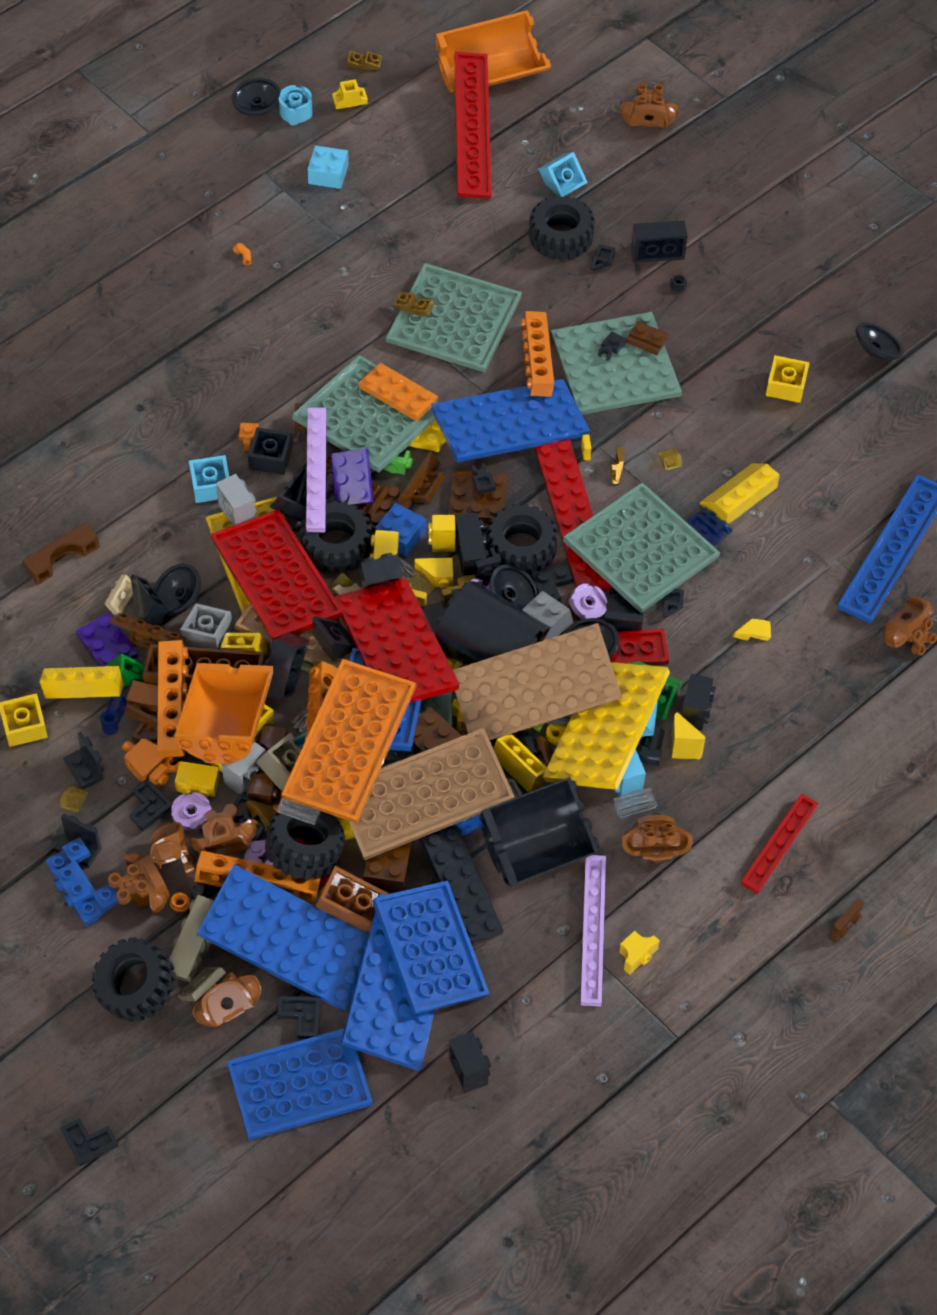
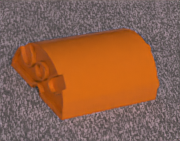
[174,663,273,764]

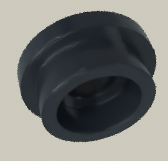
[670,275,687,291]

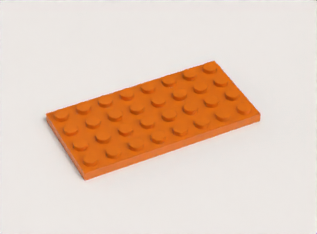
[281,659,417,823]

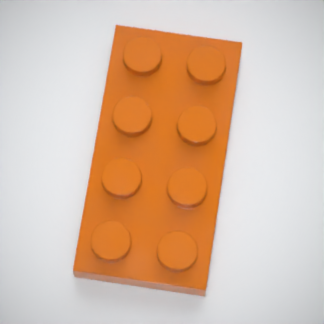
[359,362,438,422]

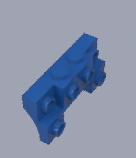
[45,837,119,927]

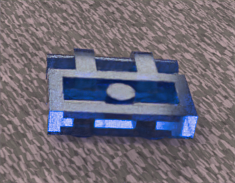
[686,507,733,546]

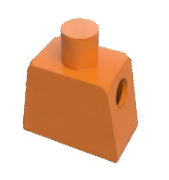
[122,739,168,783]

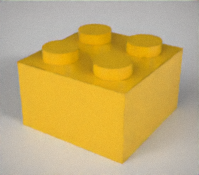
[766,355,810,403]
[0,693,48,747]

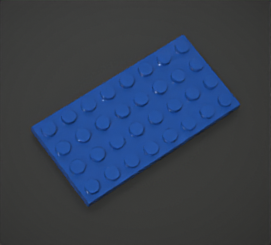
[431,379,591,463]
[196,864,368,1012]
[340,893,435,1071]

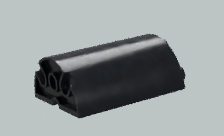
[435,581,551,666]
[480,777,600,887]

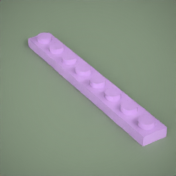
[306,408,326,532]
[580,855,606,1007]

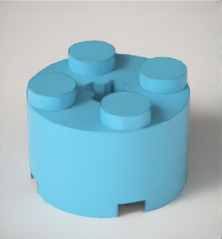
[279,85,313,126]

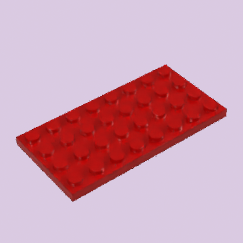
[211,509,341,641]
[334,578,459,703]

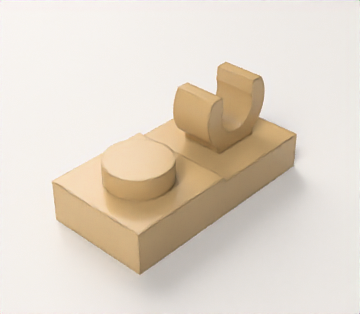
[105,575,133,615]

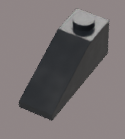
[131,574,169,626]

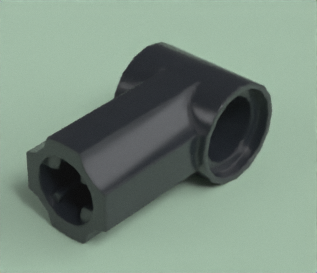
[640,727,665,766]

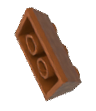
[314,866,389,934]

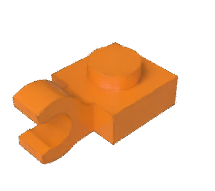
[239,423,259,451]
[149,757,180,788]

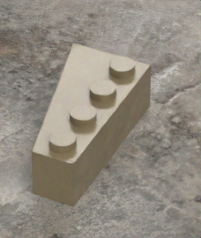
[256,733,305,806]
[168,895,214,983]

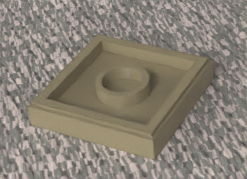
[177,967,226,1001]

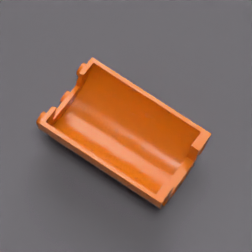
[435,10,551,96]

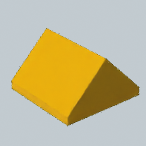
[671,712,706,759]

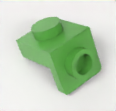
[384,450,413,475]

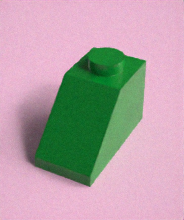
[107,654,145,686]
[656,675,684,720]

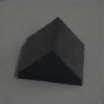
[312,616,356,661]

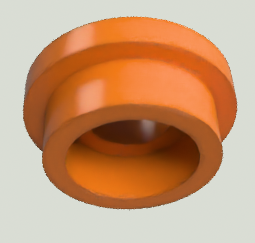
[170,892,190,913]

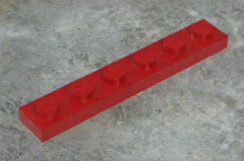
[741,793,819,894]

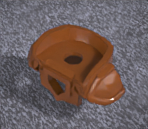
[620,83,678,128]
[883,596,937,656]
[189,804,258,856]
[622,815,693,863]
[150,822,196,876]
[108,854,170,916]
[192,971,261,1027]

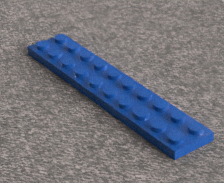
[837,474,937,624]

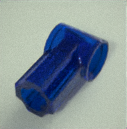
[100,695,127,735]

